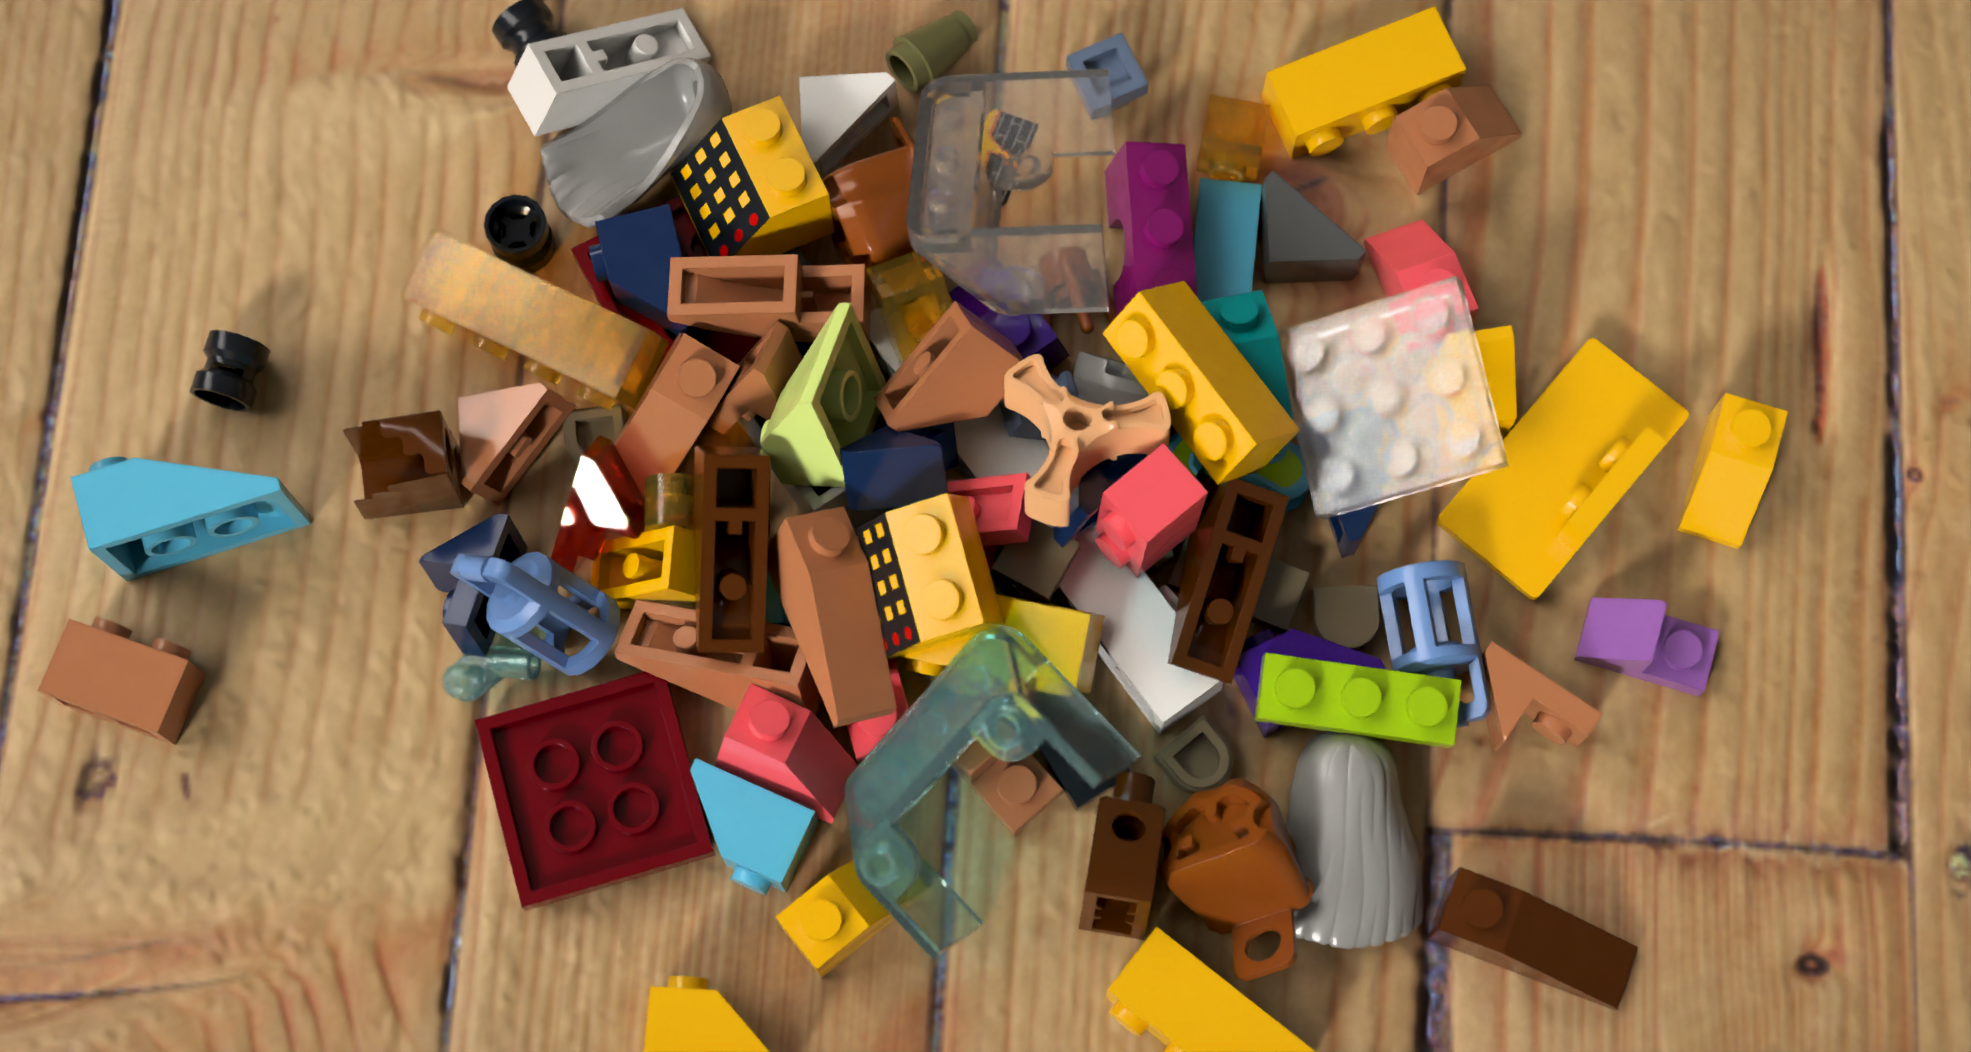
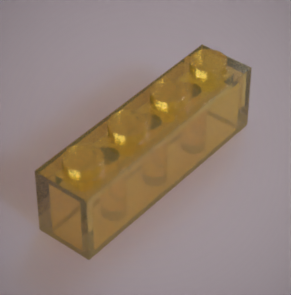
[402,229,669,411]

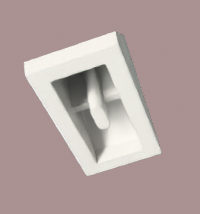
[799,72,898,179]

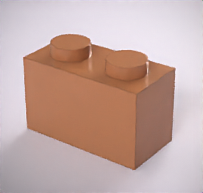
[37,617,206,745]

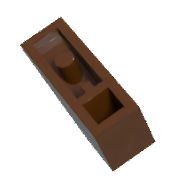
[693,446,771,653]
[1168,478,1289,684]
[1427,867,1638,1010]

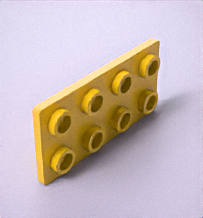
[1437,338,1689,600]

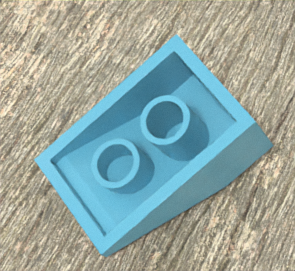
[70,457,311,582]

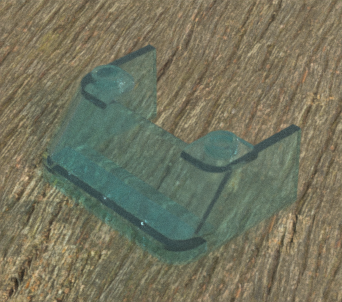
[844,625,1141,959]

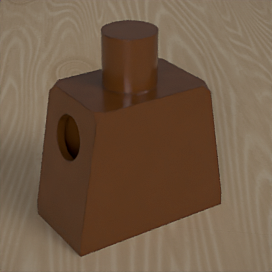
[1079,772,1165,940]

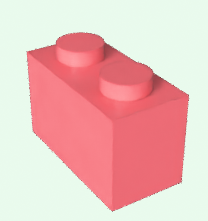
[1095,443,1208,578]

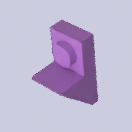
[1574,597,1720,696]

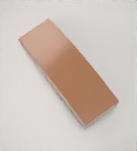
[667,254,871,343]

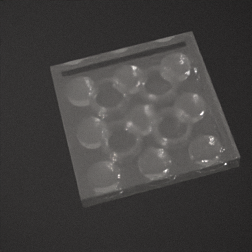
[1277,276,1509,520]

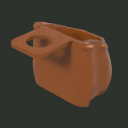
[822,116,934,289]
[1159,778,1314,981]

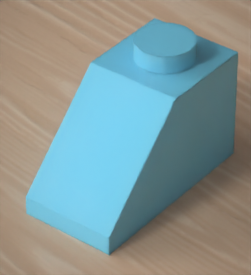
[690,758,819,895]

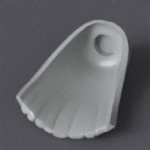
[541,58,732,228]
[1286,731,1424,949]

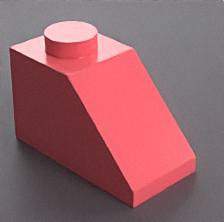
[1364,219,1479,353]
[714,683,859,824]

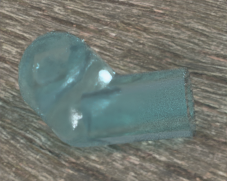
[443,645,541,701]

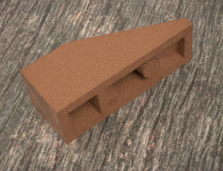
[583,333,740,529]
[767,506,897,728]
[614,599,822,716]

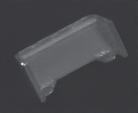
[906,69,1115,316]

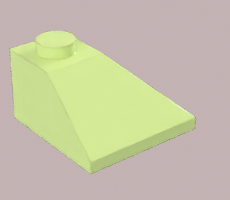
[761,303,886,487]

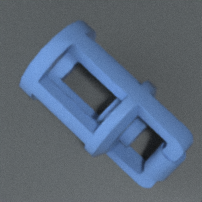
[450,551,620,676]
[1376,560,1491,728]

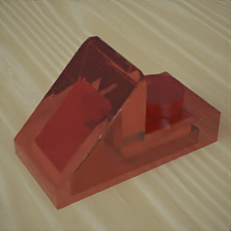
[551,435,653,574]

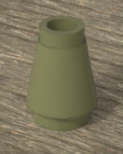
[886,10,978,92]

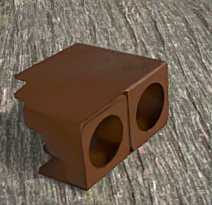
[343,410,465,519]

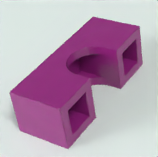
[1105,141,1198,318]

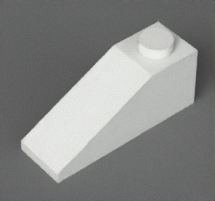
[507,8,711,136]

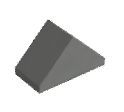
[1260,171,1367,283]

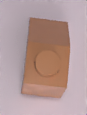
[1385,84,1522,195]
[873,301,1023,432]

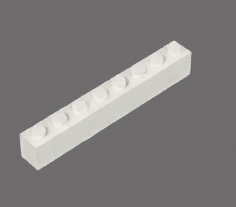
[869,279,1224,735]

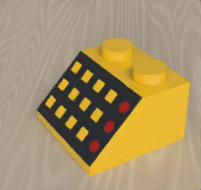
[671,95,835,256]
[854,493,1004,660]

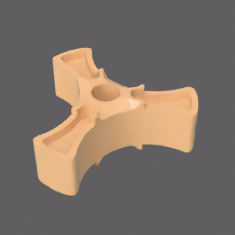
[1004,354,1171,527]

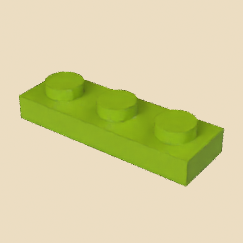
[1254,653,1462,748]

